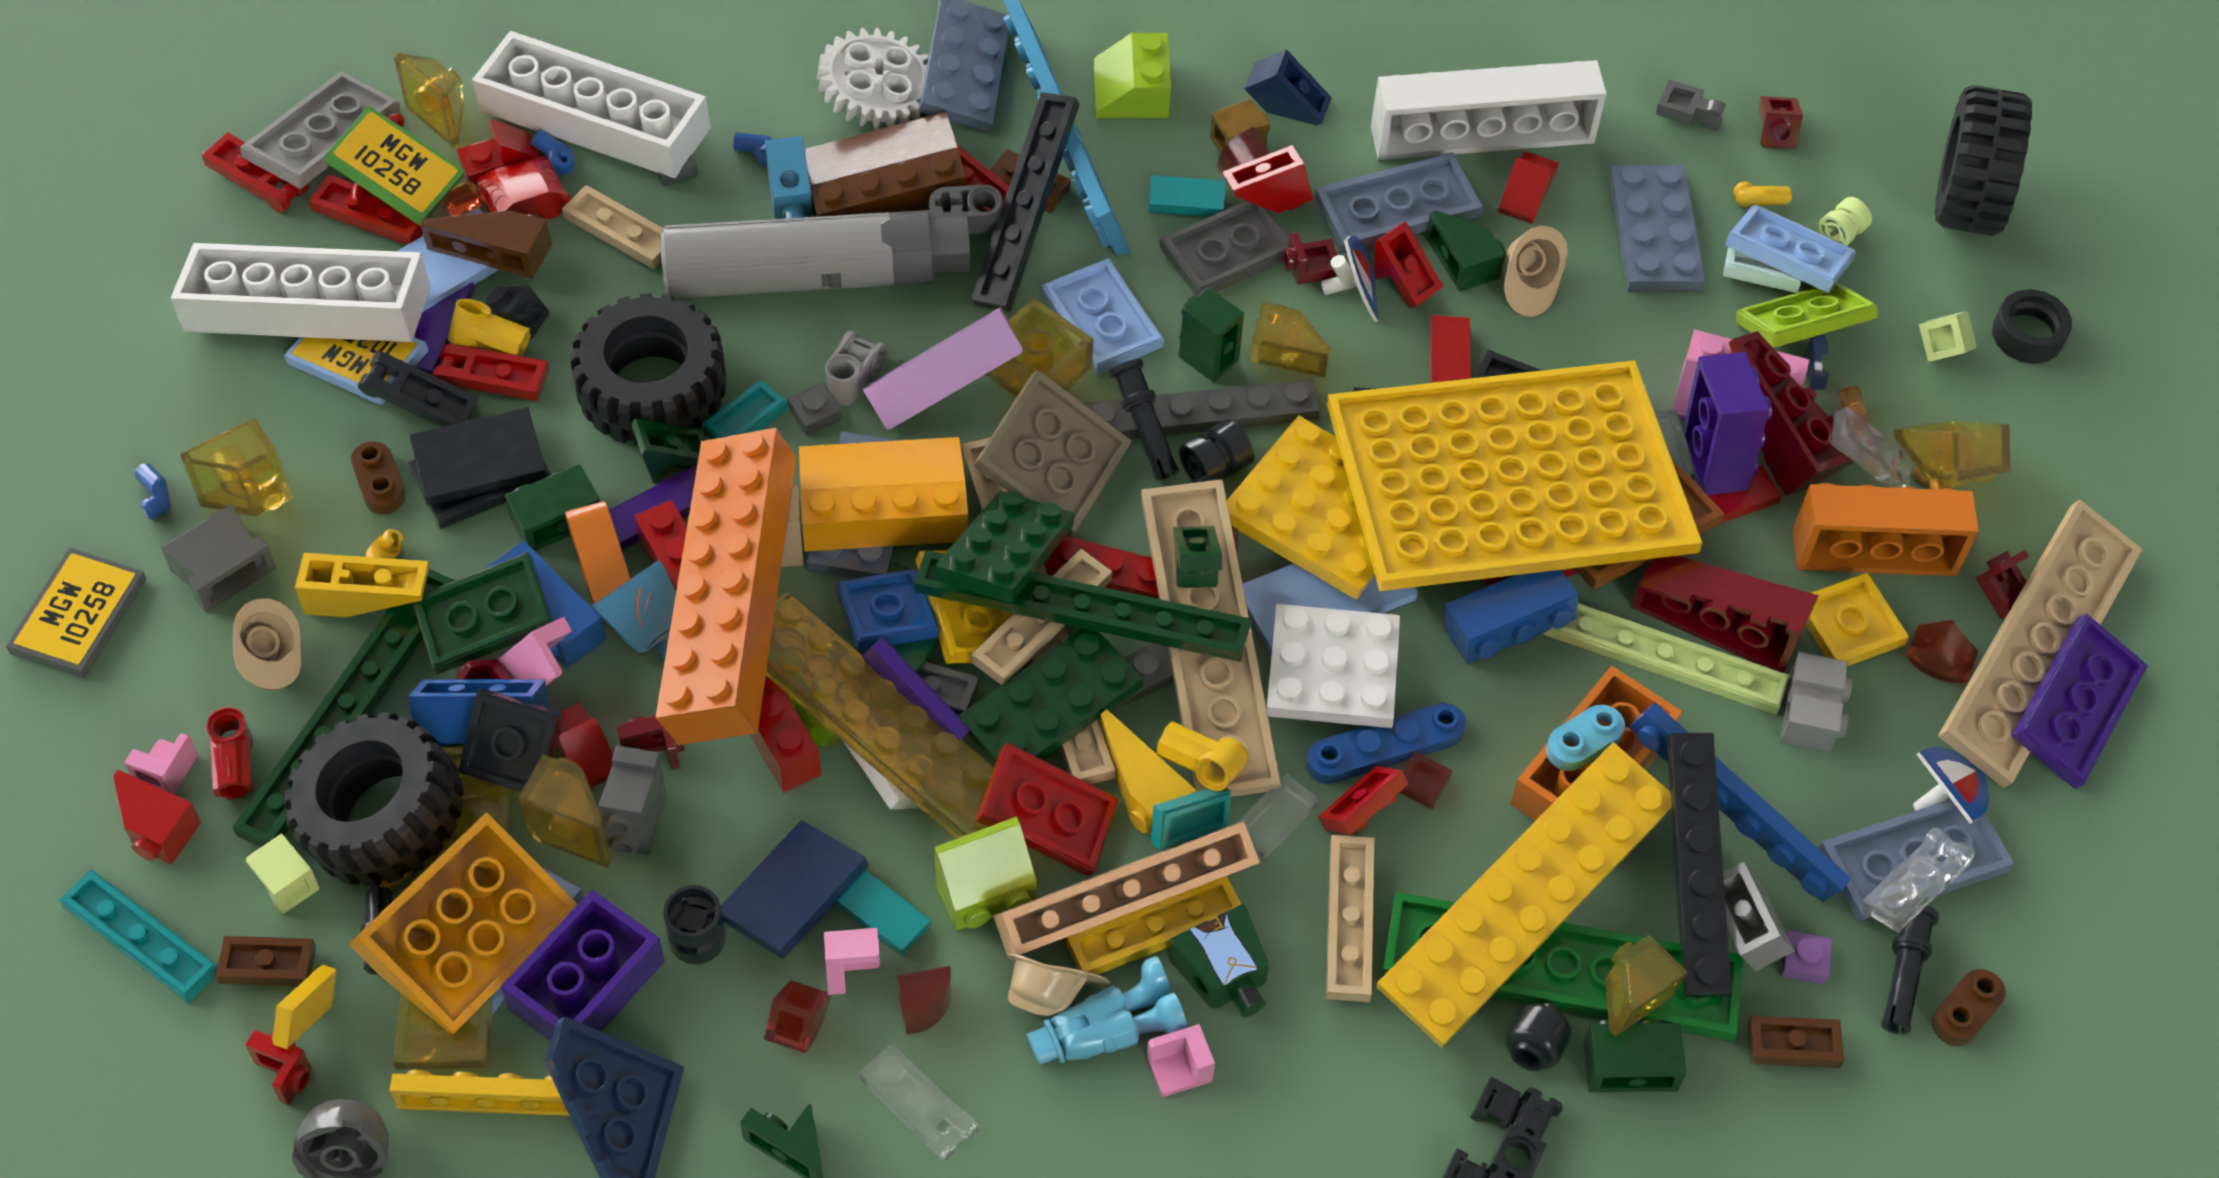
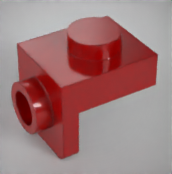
[245,1029,312,1105]

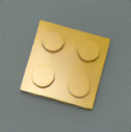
[1806,573,1909,666]

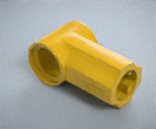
[447,299,531,356]
[1156,721,1249,791]

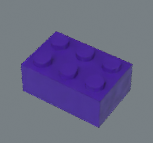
[1680,352,1772,495]
[501,890,665,1041]

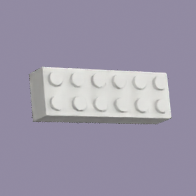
[472,31,711,178]
[1370,60,1607,160]
[170,243,431,342]

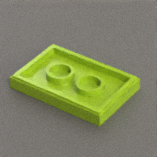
[1736,282,1878,348]

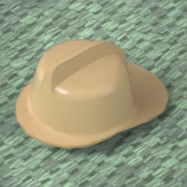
[1504,225,1568,317]
[232,598,301,690]
[1006,953,1110,1017]

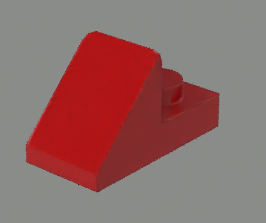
[456,119,540,185]
[1498,151,1559,224]
[1374,221,1444,308]
[555,702,613,792]

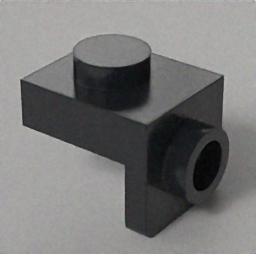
[485,285,549,339]

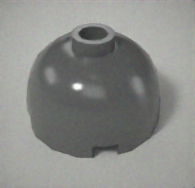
[292,1099,389,1178]

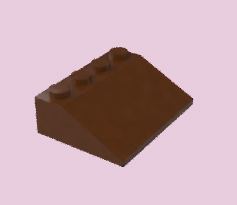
[805,112,968,217]

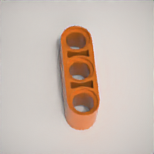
[565,501,630,621]

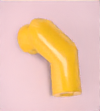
[1733,181,1792,208]
[365,529,404,559]

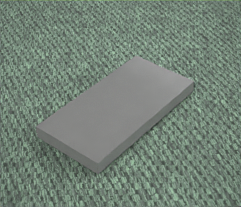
[240,71,400,189]

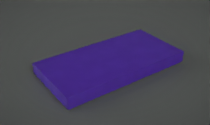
[2011,613,2148,789]

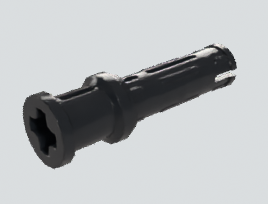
[1109,359,1180,481]
[1881,902,1939,1035]

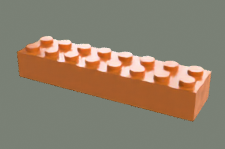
[655,428,797,745]

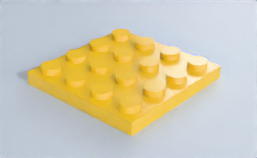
[1227,415,1375,600]

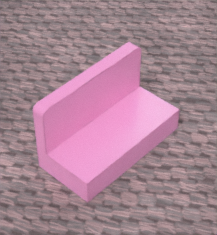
[498,617,572,686]

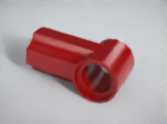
[206,707,253,800]

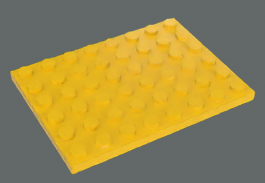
[1327,360,1702,591]

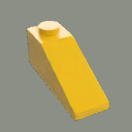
[295,553,429,617]
[1100,709,1197,835]

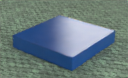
[836,569,939,651]

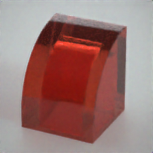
[1217,126,1270,193]
[1906,620,1979,683]
[897,966,952,1035]
[764,980,831,1053]

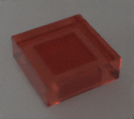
[440,180,487,216]
[1399,752,1453,809]

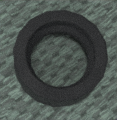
[1992,289,2072,364]

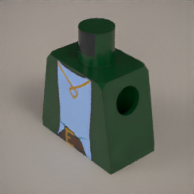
[1168,903,1269,1017]

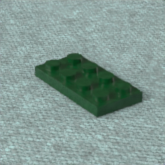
[934,491,1075,604]
[958,628,1144,764]

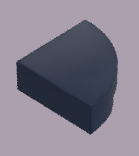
[1803,335,1829,390]

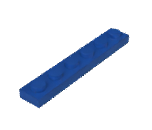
[1629,702,1851,902]

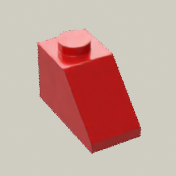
[1222,145,1313,213]
[113,770,201,865]

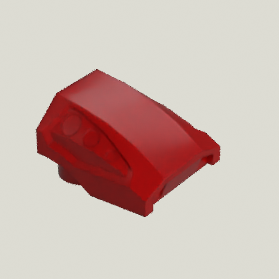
[475,156,570,219]

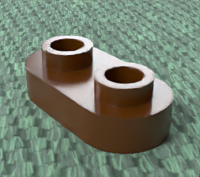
[351,441,405,514]
[1932,969,2006,1046]

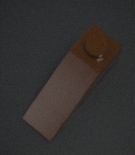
[420,211,552,279]

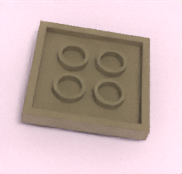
[973,370,1132,537]

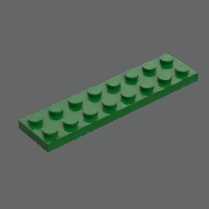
[1382,892,1744,1042]

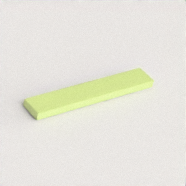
[1541,603,1790,715]

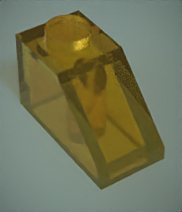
[1250,302,1330,378]
[1605,935,1688,1036]

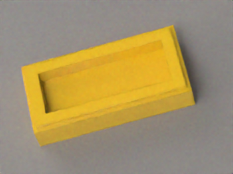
[272,965,337,1049]

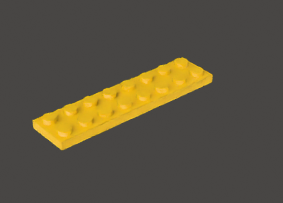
[1376,742,1672,1048]

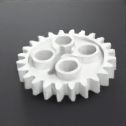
[816,28,929,130]

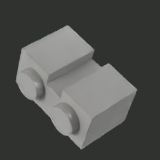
[1780,652,1852,753]

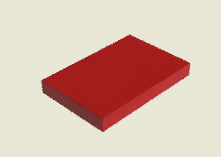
[976,743,1119,877]

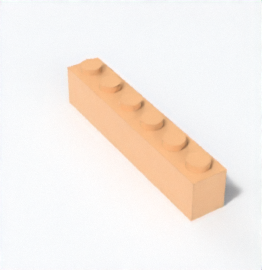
[993,822,1260,955]

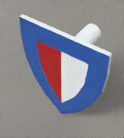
[1321,236,1378,323]
[1913,746,1989,824]

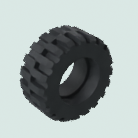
[1935,85,2033,236]
[570,293,727,446]
[284,712,464,886]

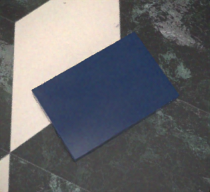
[721,820,869,959]

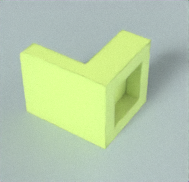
[1919,311,1976,362]
[246,833,320,915]

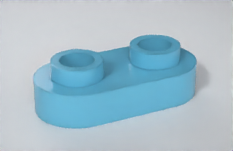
[1546,705,1625,771]

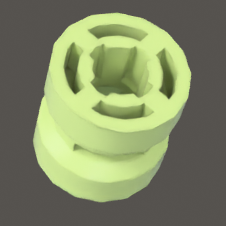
[1818,197,1872,246]

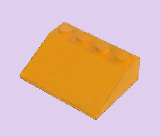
[799,437,968,552]
[349,812,578,1034]

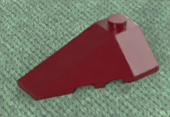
[1729,331,1864,496]

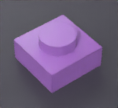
[1781,930,1832,985]

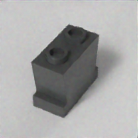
[161,504,276,612]
[598,745,667,855]

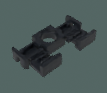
[1442,1077,1563,1178]

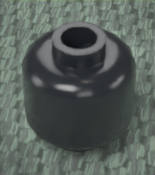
[1505,1003,1572,1071]

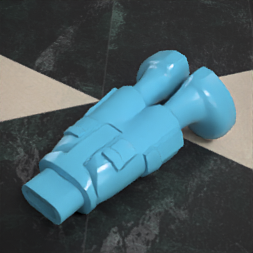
[1026,956,1187,1065]

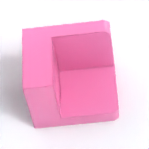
[124,733,198,794]
[824,928,880,995]
[1147,1024,1215,1097]

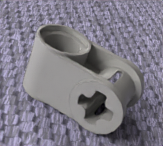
[825,330,888,406]

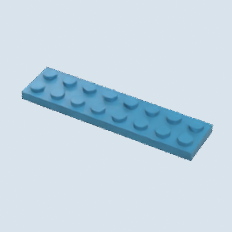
[1003,0,1131,256]

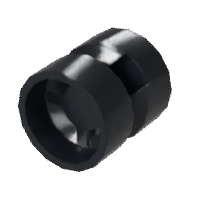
[1179,419,1255,483]
[663,885,726,964]

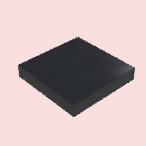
[458,688,563,797]

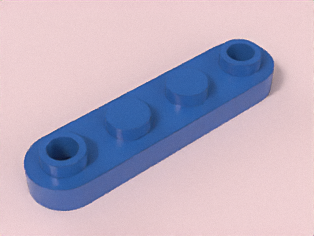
[1306,703,1466,784]

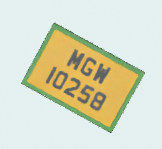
[324,106,465,226]

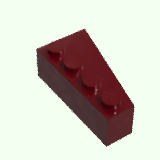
[1631,556,1819,673]

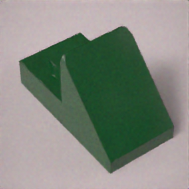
[631,418,706,483]
[1173,526,1222,588]
[740,1104,823,1178]

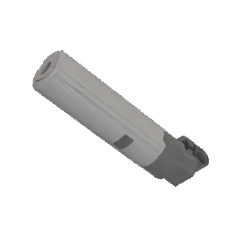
[661,185,1002,299]

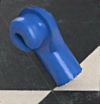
[531,129,575,175]
[733,132,772,167]
[135,464,171,520]

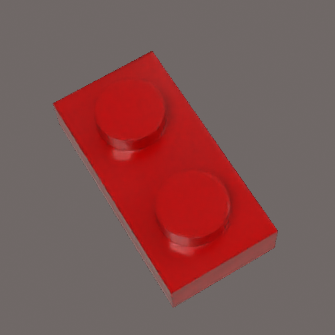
[1318,766,1409,836]

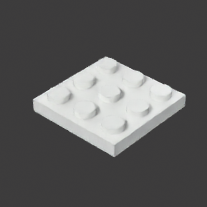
[1266,604,1400,728]

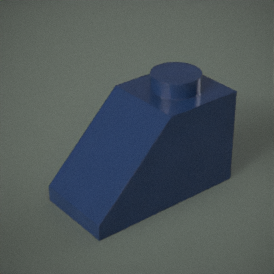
[1244,49,1332,126]

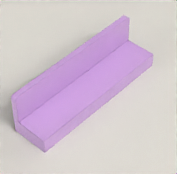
[863,307,1023,430]

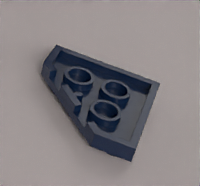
[544,1016,684,1178]

